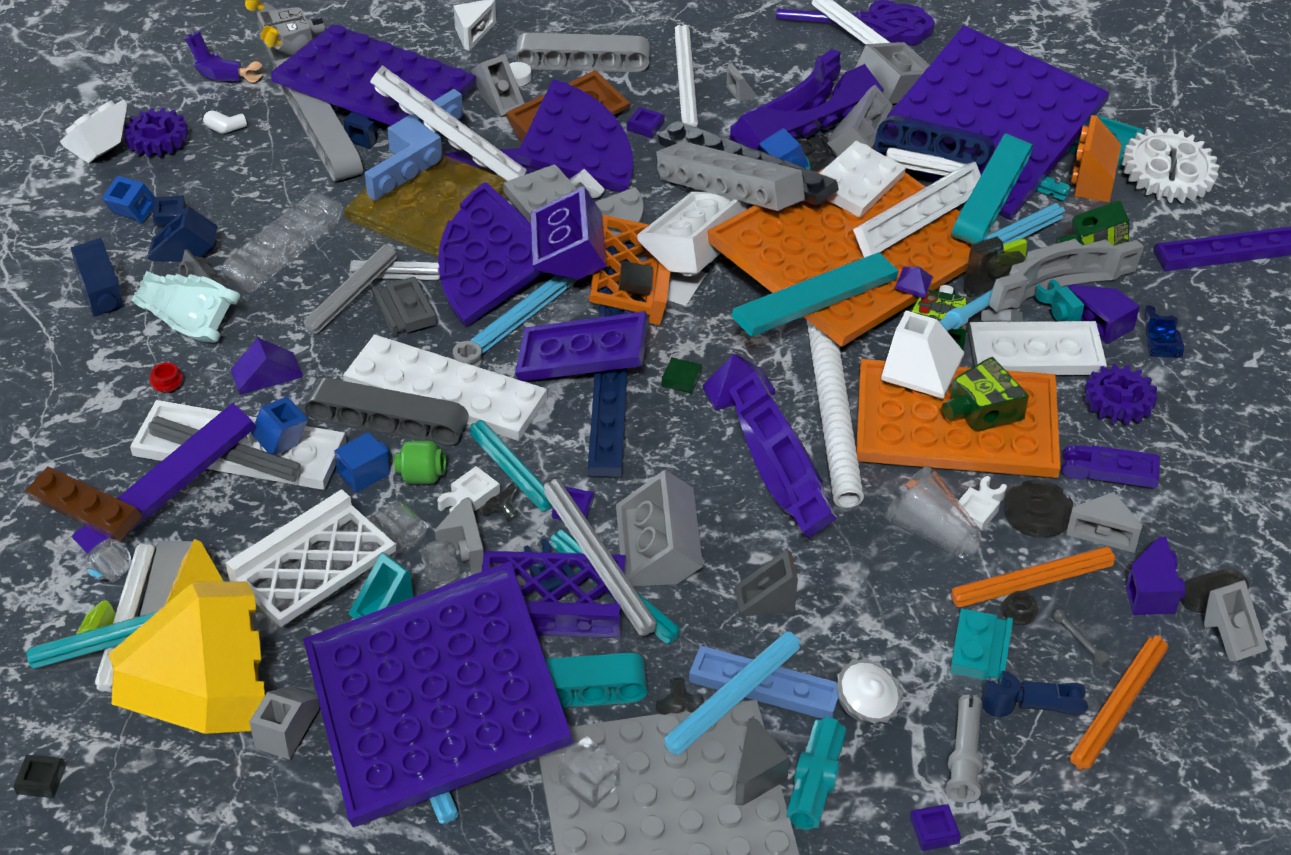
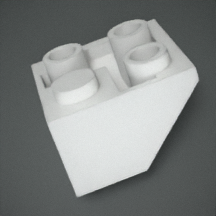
[60,99,127,163]
[881,311,964,399]

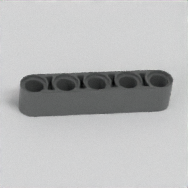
[304,378,469,446]

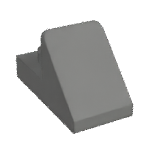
[435,498,484,575]
[1204,580,1268,661]

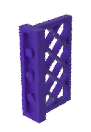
[481,551,626,638]

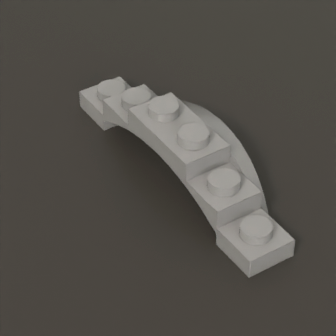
[989,239,1144,312]

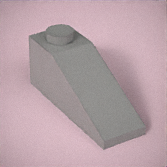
[827,85,893,157]

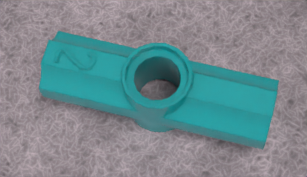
[787,717,846,831]

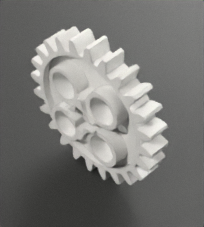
[1122,128,1219,203]

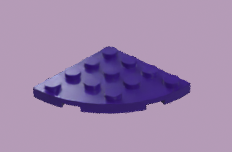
[516,79,633,193]
[438,181,544,327]

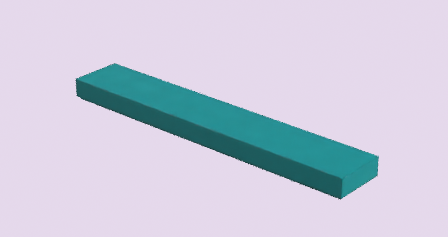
[731,252,899,337]

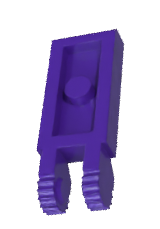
[1062,444,1160,488]

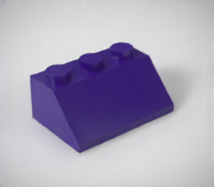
[531,187,607,279]

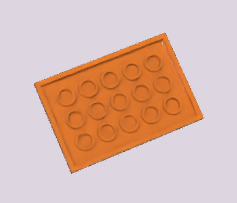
[856,359,1060,478]

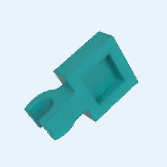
[1035,279,1084,321]

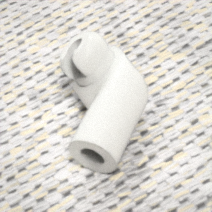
[203,110,247,134]

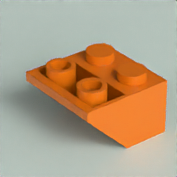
[1071,115,1121,203]

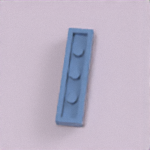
[689,645,839,719]

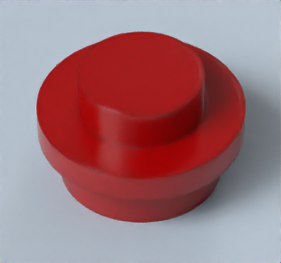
[149,362,183,392]

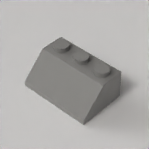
[616,470,703,586]

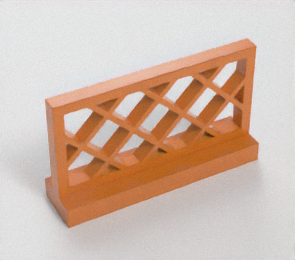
[588,215,670,326]

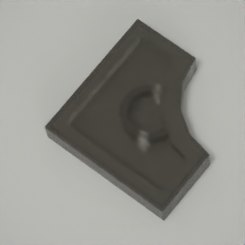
[963,236,1025,298]

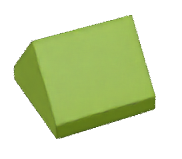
[76,600,116,634]

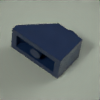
[147,206,218,262]
[70,238,124,317]

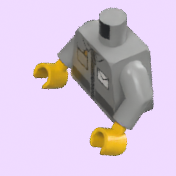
[245,0,325,62]

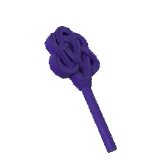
[776,0,935,45]

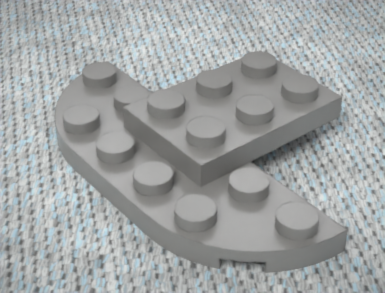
[503,164,644,273]

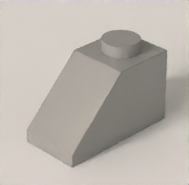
[471,54,525,117]

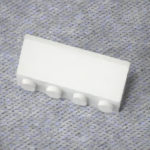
[637,192,747,276]

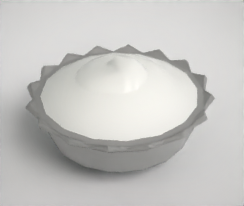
[836,657,904,724]

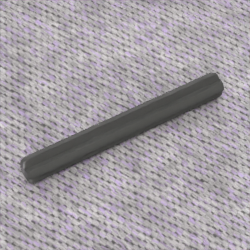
[148,416,301,482]

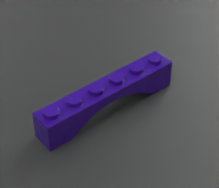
[731,64,884,152]

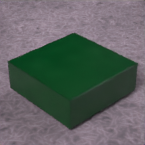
[661,357,702,394]

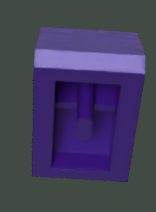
[231,338,303,395]

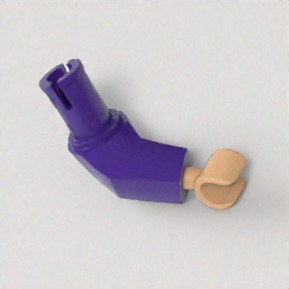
[184,30,263,83]

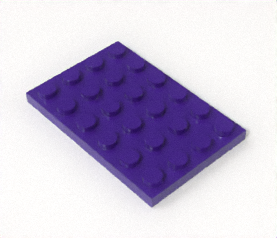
[271,24,476,126]

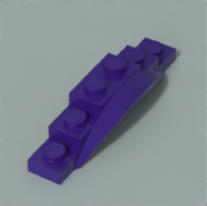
[730,48,841,143]
[729,371,838,538]

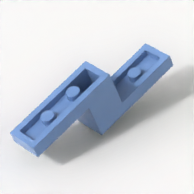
[364,89,463,201]

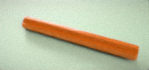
[951,546,1115,608]
[1070,635,1169,771]

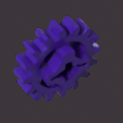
[123,107,188,157]
[1084,364,1158,425]

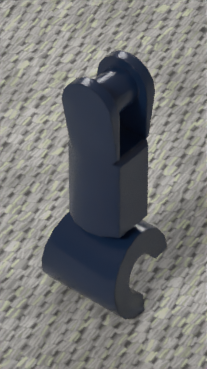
[982,671,1088,717]

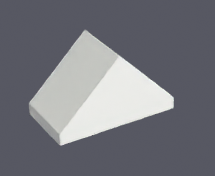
[454,0,496,51]

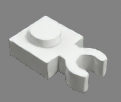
[437,466,500,513]
[951,476,1007,532]

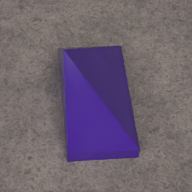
[703,354,775,411]

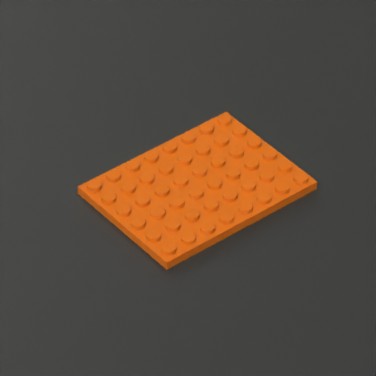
[707,146,994,347]

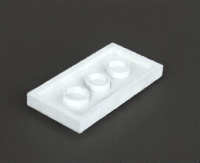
[968,321,1107,375]

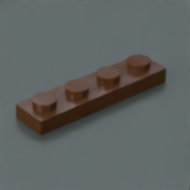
[25,466,142,542]

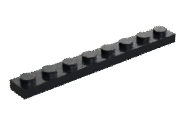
[657,121,839,206]

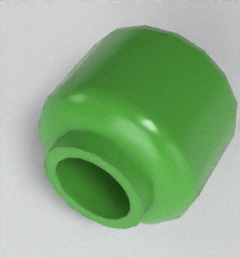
[394,440,446,485]

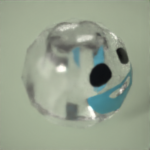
[85,538,131,583]

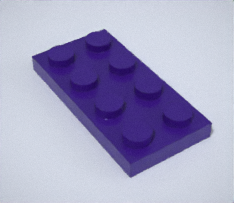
[515,311,649,381]

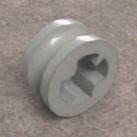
[453,341,482,368]

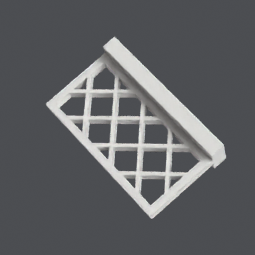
[226,489,396,627]

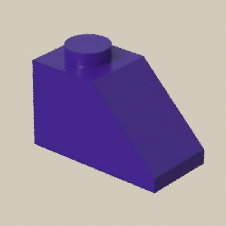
[1068,284,1140,344]

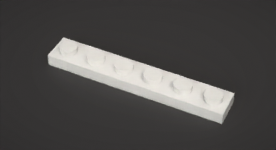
[370,65,527,183]
[853,162,981,258]

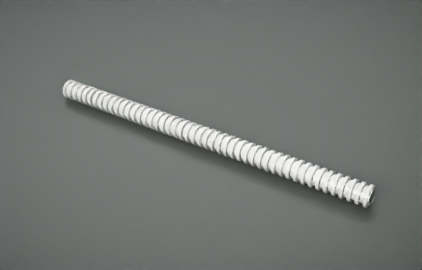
[806,168,864,508]

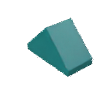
[348,552,413,619]

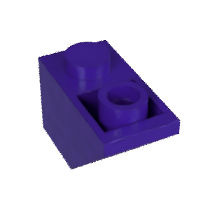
[1126,536,1185,615]

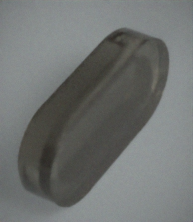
[1180,569,1249,613]

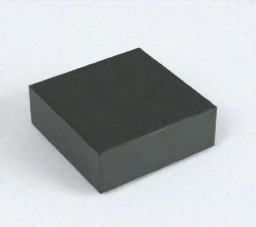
[618,261,653,295]
[13,754,66,798]

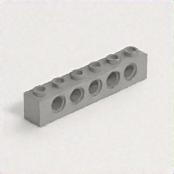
[656,141,805,211]

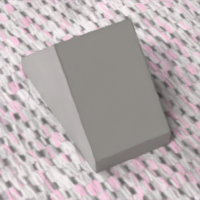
[1066,492,1142,553]

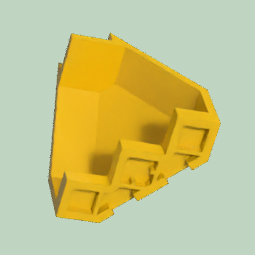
[108,581,265,734]

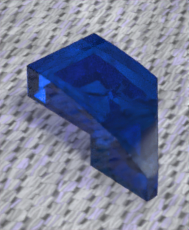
[1145,305,1184,358]

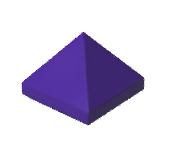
[895,266,933,299]

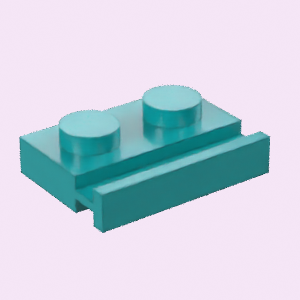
[950,608,1013,683]

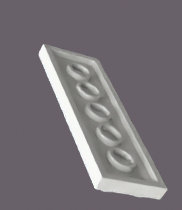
[343,334,547,441]
[130,400,346,490]

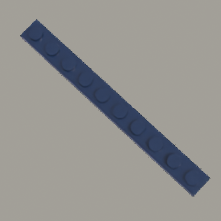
[588,244,635,477]

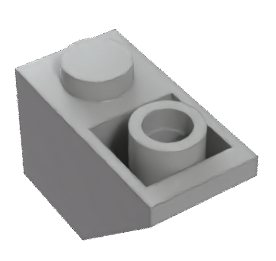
[249,686,320,760]

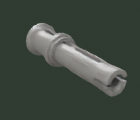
[946,694,983,803]

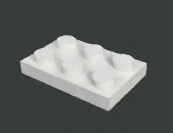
[820,141,906,217]

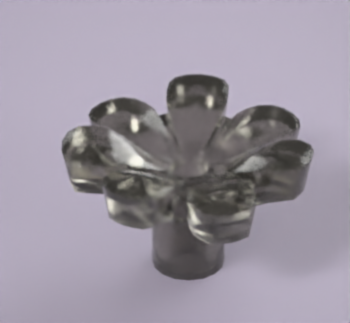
[479,482,518,522]
[656,678,704,715]

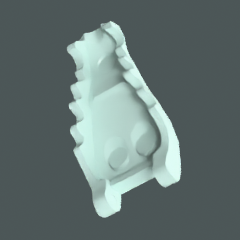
[131,271,240,343]

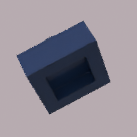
[152,195,186,226]

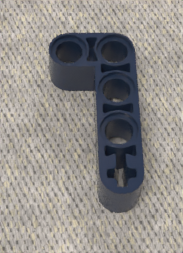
[874,115,994,165]

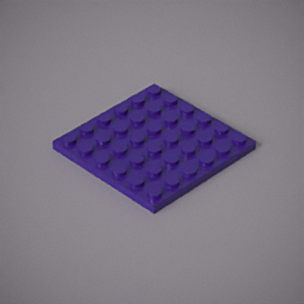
[872,25,1109,221]
[303,561,574,828]

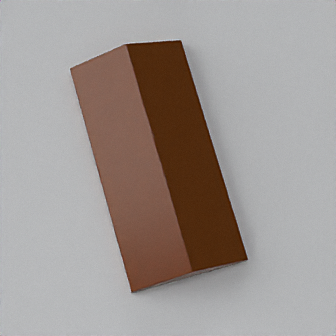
[506,70,630,143]

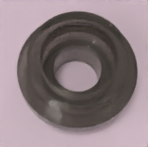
[1002,591,1039,625]

